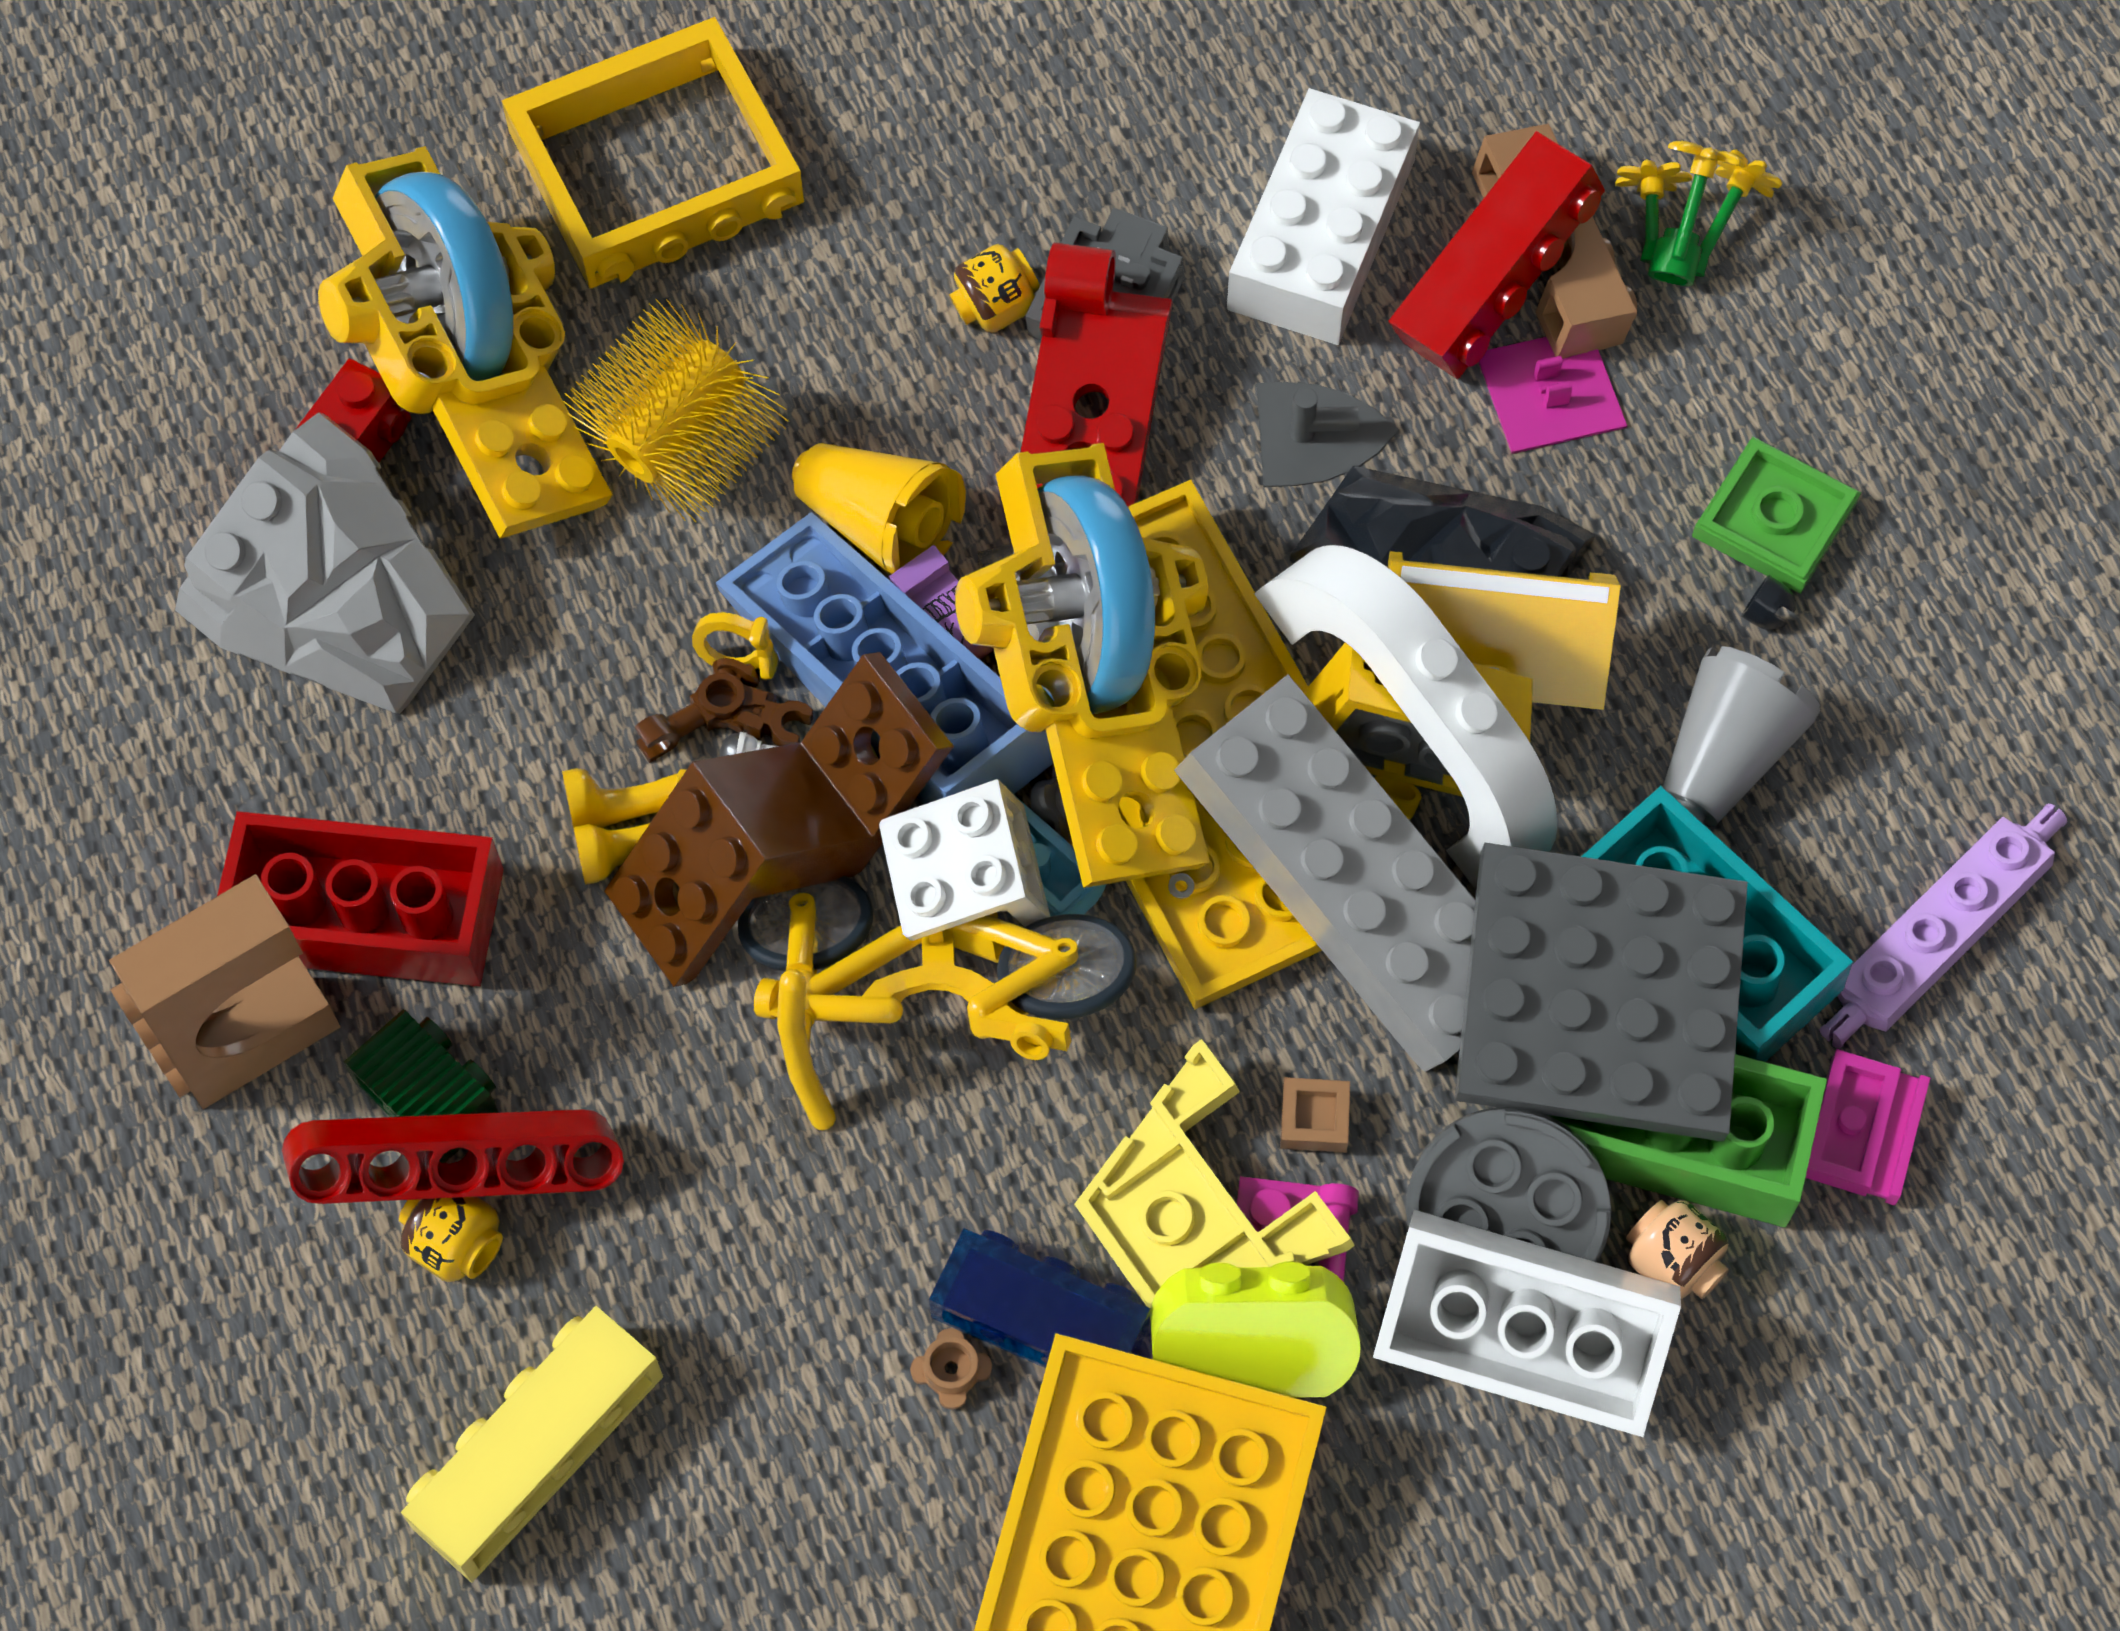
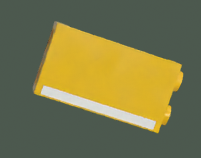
[1388,551,1621,710]

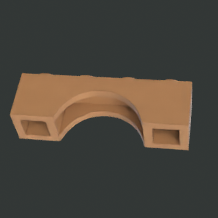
[1472,123,1637,359]

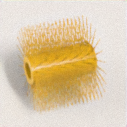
[563,299,789,522]

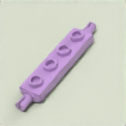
[1820,804,2067,1048]

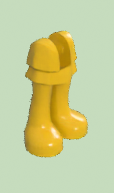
[562,768,687,885]

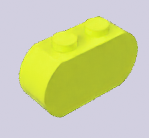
[1150,1261,1361,1398]

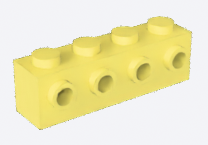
[401,1306,663,1583]

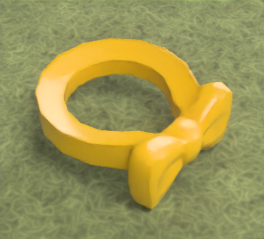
[692,612,779,680]

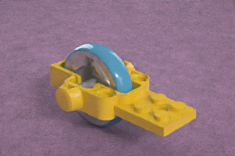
[318,146,612,539]
[955,443,1210,888]

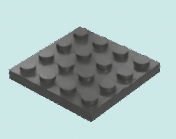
[1454,842,1748,1141]

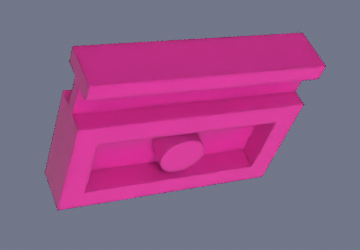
[1805,1049,1930,1206]

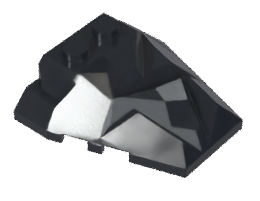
[1290,466,1595,578]

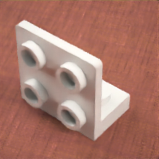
[879,779,1050,941]

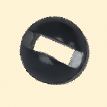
[1741,575,1796,630]

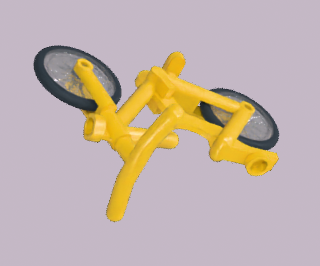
[738,876,1137,1131]

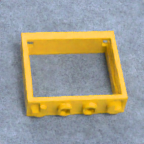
[501,17,804,289]

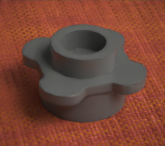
[1031,768,1071,840]

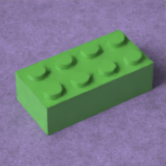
[1548,1054,1827,1228]

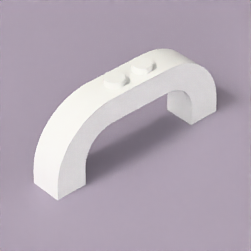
[1254,545,1557,890]

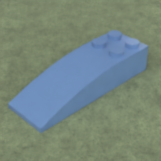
[716,512,1053,805]

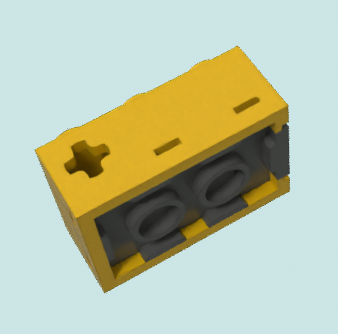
[1306,642,1533,797]

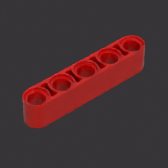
[282,1109,624,1204]

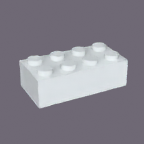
[1227,88,1420,345]
[1373,1210,1681,1437]

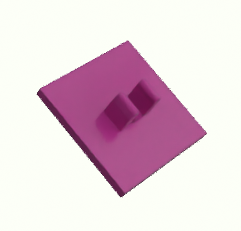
[1478,337,1627,454]

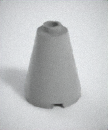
[1663,646,1820,826]

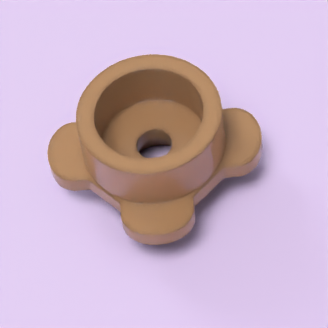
[910,1328,992,1410]

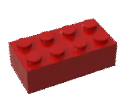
[217,811,504,987]

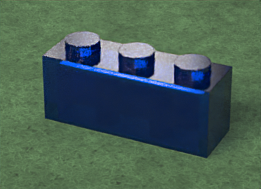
[929,1228,1150,1368]

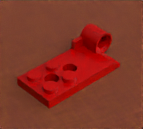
[1021,242,1173,507]

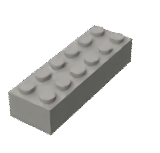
[1174,675,1475,1072]

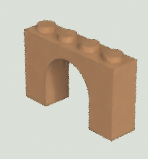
[109,874,340,1110]

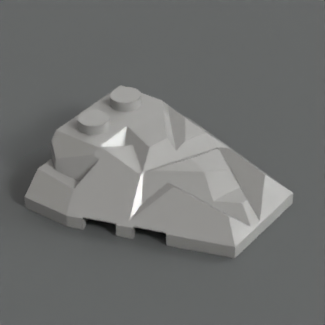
[175,412,475,714]

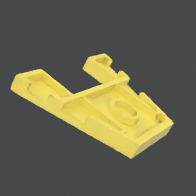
[1074,1039,1355,1312]

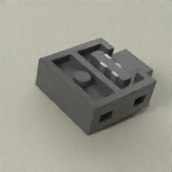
[1025,207,1184,340]

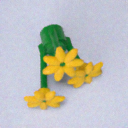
[1615,141,1782,287]

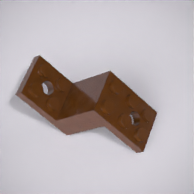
[604,652,954,987]

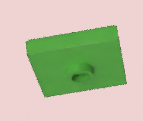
[1692,436,1861,594]

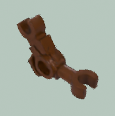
[635,658,813,763]

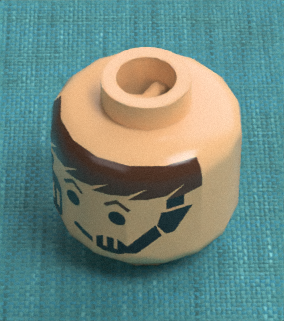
[1626,1200,1729,1299]

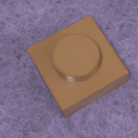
[1280,1077,1350,1153]

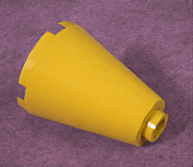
[792,443,966,575]

